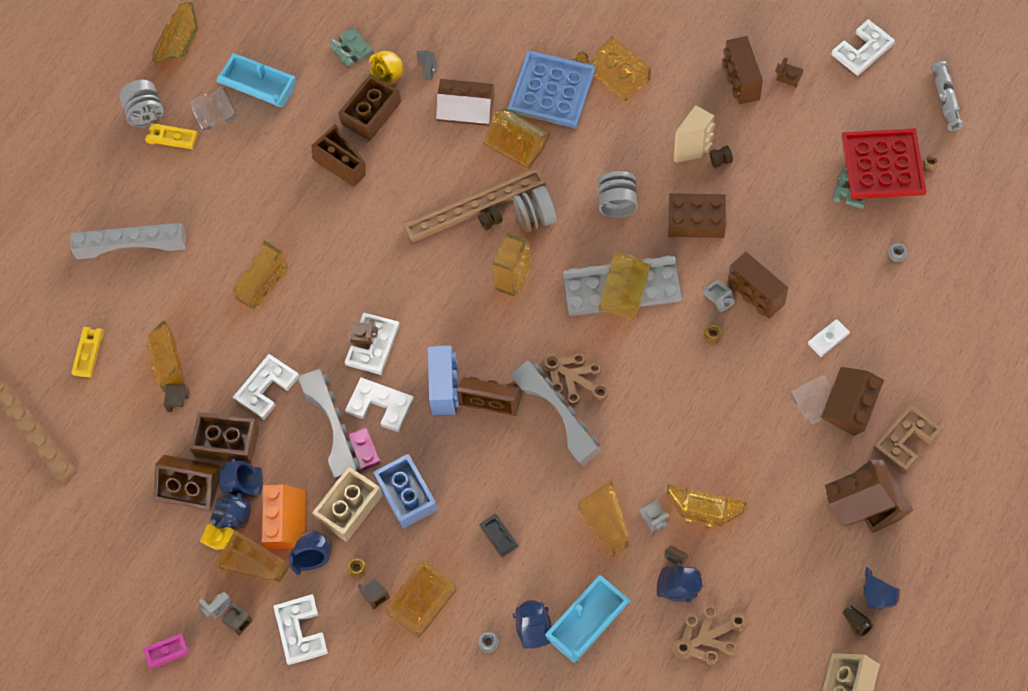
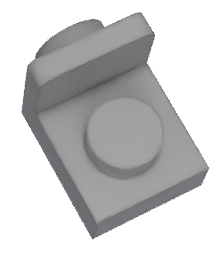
[703,280,735,313]
[639,500,670,532]
[198,592,232,620]

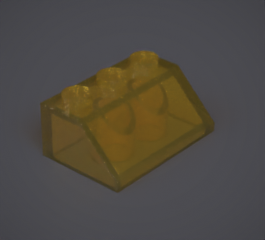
[589,36,651,101]
[483,109,550,168]
[599,251,650,320]
[146,320,185,392]

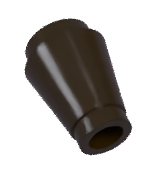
[843,605,873,637]

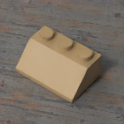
[674,105,715,163]
[312,466,383,542]
[822,653,880,691]

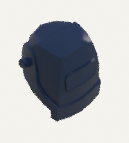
[219,459,263,496]
[209,493,251,529]
[289,531,331,575]
[657,566,703,603]
[864,567,900,610]
[513,600,552,649]

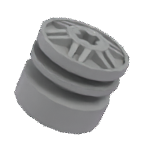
[119,80,164,127]
[598,171,638,218]
[513,186,557,233]

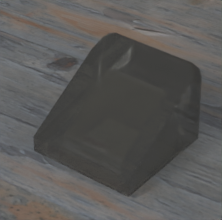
[664,546,688,566]

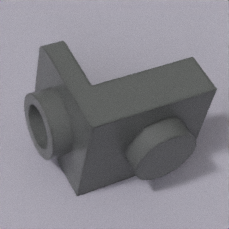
[417,50,437,80]

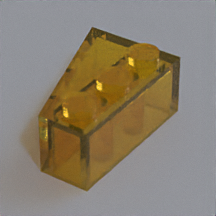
[233,240,288,310]

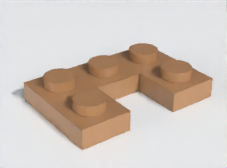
[873,404,943,473]

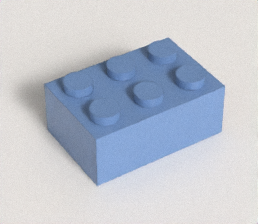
[428,346,459,416]
[373,454,438,529]

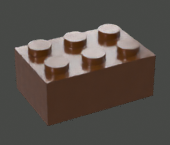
[722,36,763,105]
[338,74,401,140]
[668,193,726,238]
[728,251,789,319]
[190,412,259,464]

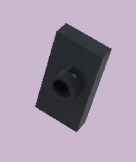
[479,513,518,557]

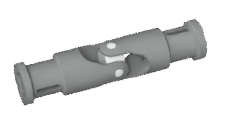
[931,61,963,131]

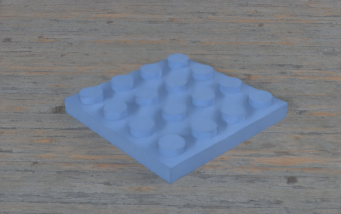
[507,51,596,129]

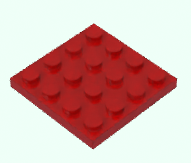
[841,128,927,199]

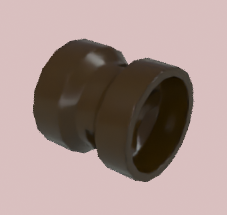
[709,145,733,168]
[477,206,503,231]

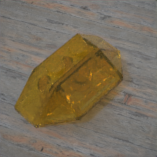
[152,2,198,62]
[667,484,747,527]

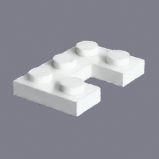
[831,19,895,76]
[345,312,400,375]
[233,354,299,420]
[345,378,414,433]
[274,594,328,665]

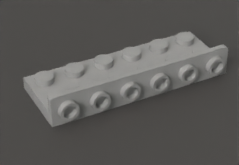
[563,256,682,316]

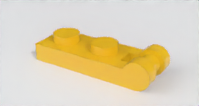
[145,123,198,150]
[71,327,104,378]

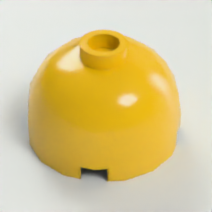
[369,51,403,85]

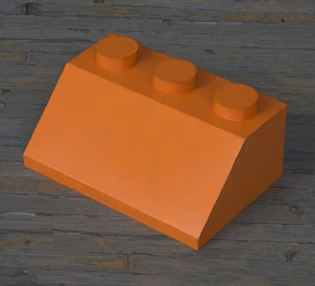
[262,484,306,550]

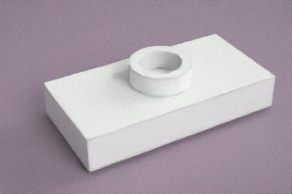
[808,319,850,357]

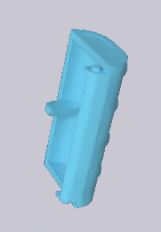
[216,53,296,107]
[545,575,631,663]

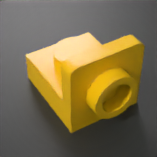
[200,524,235,550]

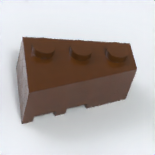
[311,124,366,187]

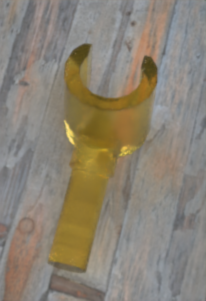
[571,52,589,64]

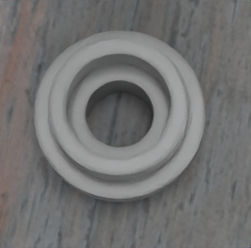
[888,243,907,262]
[478,632,499,653]

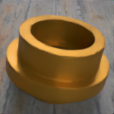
[703,324,723,343]
[347,558,367,578]

